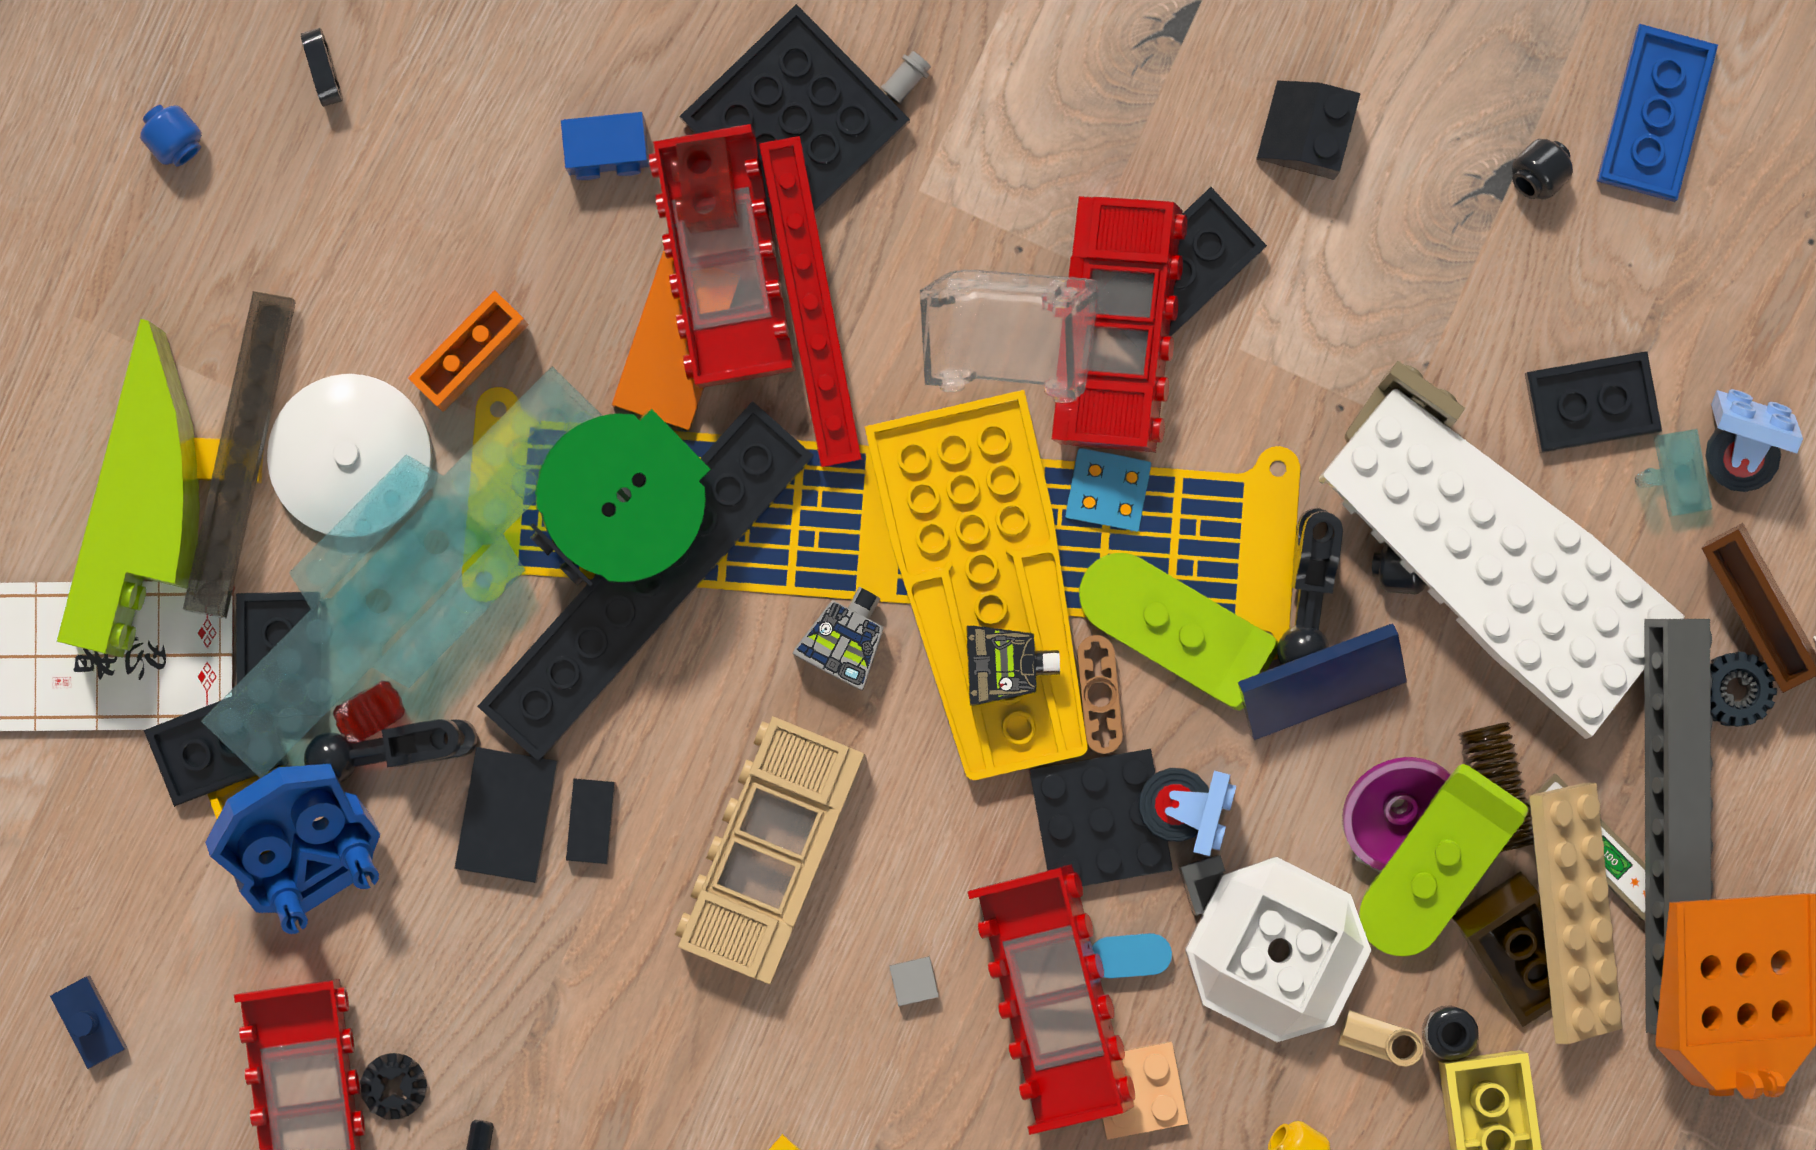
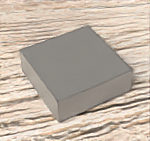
[889,956,939,1006]

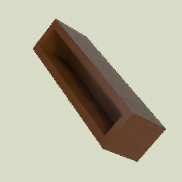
[1701,523,1816,693]

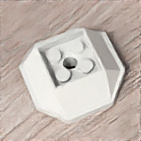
[1185,857,1371,1042]

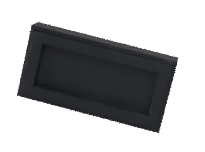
[566,778,616,864]

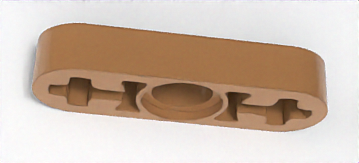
[1077,635,1123,754]

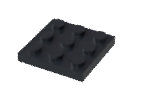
[1029,749,1173,886]

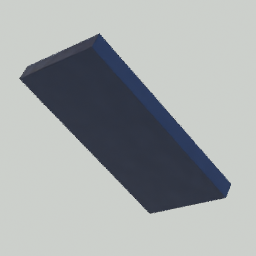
[1238,623,1407,740]

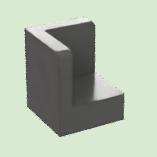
[1178,855,1225,915]

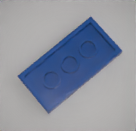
[1596,24,1718,202]

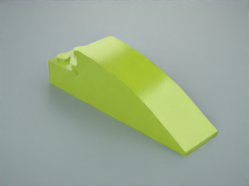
[56,319,200,658]

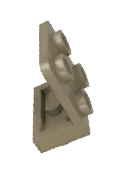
[1345,361,1465,443]

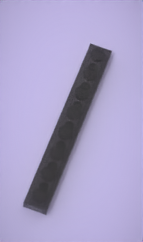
[183,291,296,619]

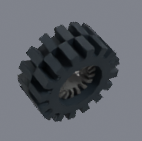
[1710,652,1777,727]

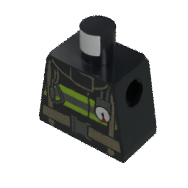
[966,626,1060,706]

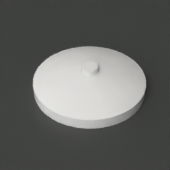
[267,374,433,538]

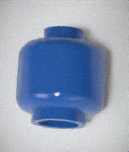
[140,105,202,167]

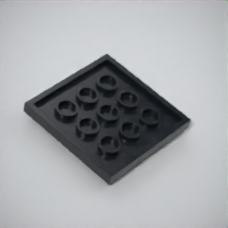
[679,4,910,213]

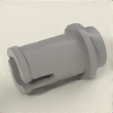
[881,51,931,105]

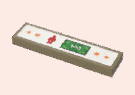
[1525,774,1645,920]

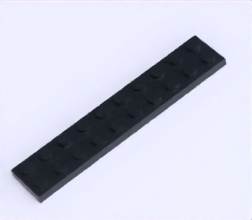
[477,401,814,762]

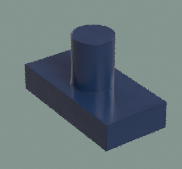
[50,976,128,1069]

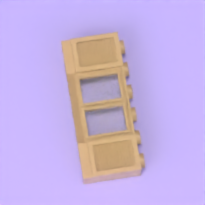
[675,716,865,984]

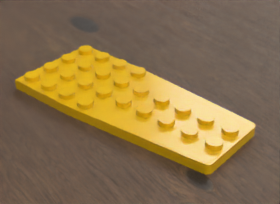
[864,390,1087,780]

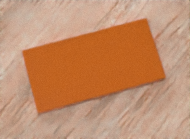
[612,251,741,431]

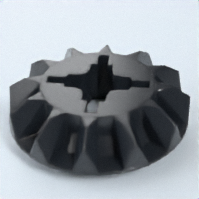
[360,1053,427,1120]

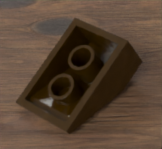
[1452,871,1552,1027]

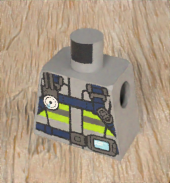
[792,587,884,691]

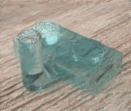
[1635,429,1712,517]

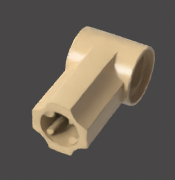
[1338,1010,1424,1067]

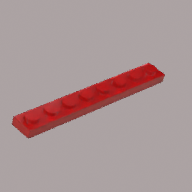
[759,136,861,467]

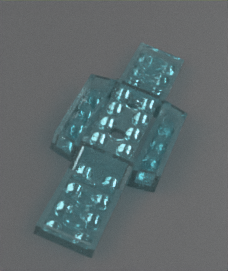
[201,366,603,778]

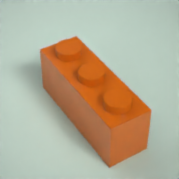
[408,290,529,412]

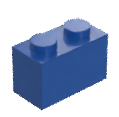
[561,112,650,180]

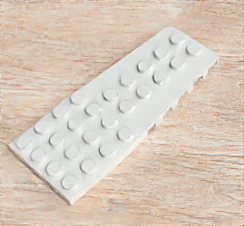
[1319,389,1685,739]

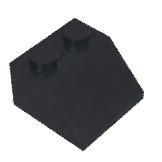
[1256,80,1361,180]

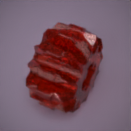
[333,681,405,743]

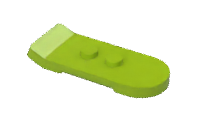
[1079,553,1279,710]
[1359,764,1528,956]

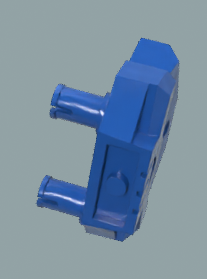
[205,764,380,934]

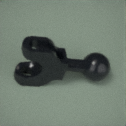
[1277,508,1343,665]
[304,719,477,783]

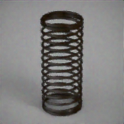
[1458,722,1534,852]

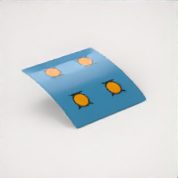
[1065,448,1151,532]

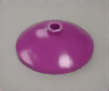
[1342,757,1451,871]

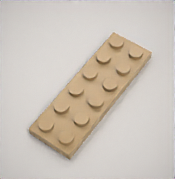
[1529,783,1622,1044]

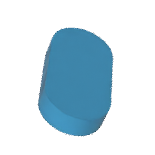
[1092,933,1172,978]

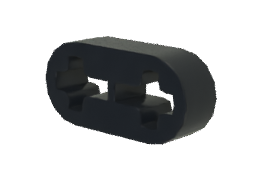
[301,28,343,107]

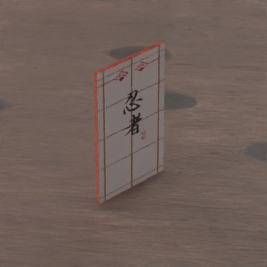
[0,581,235,731]

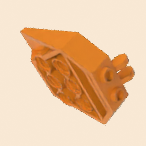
[1655,893,1816,1100]

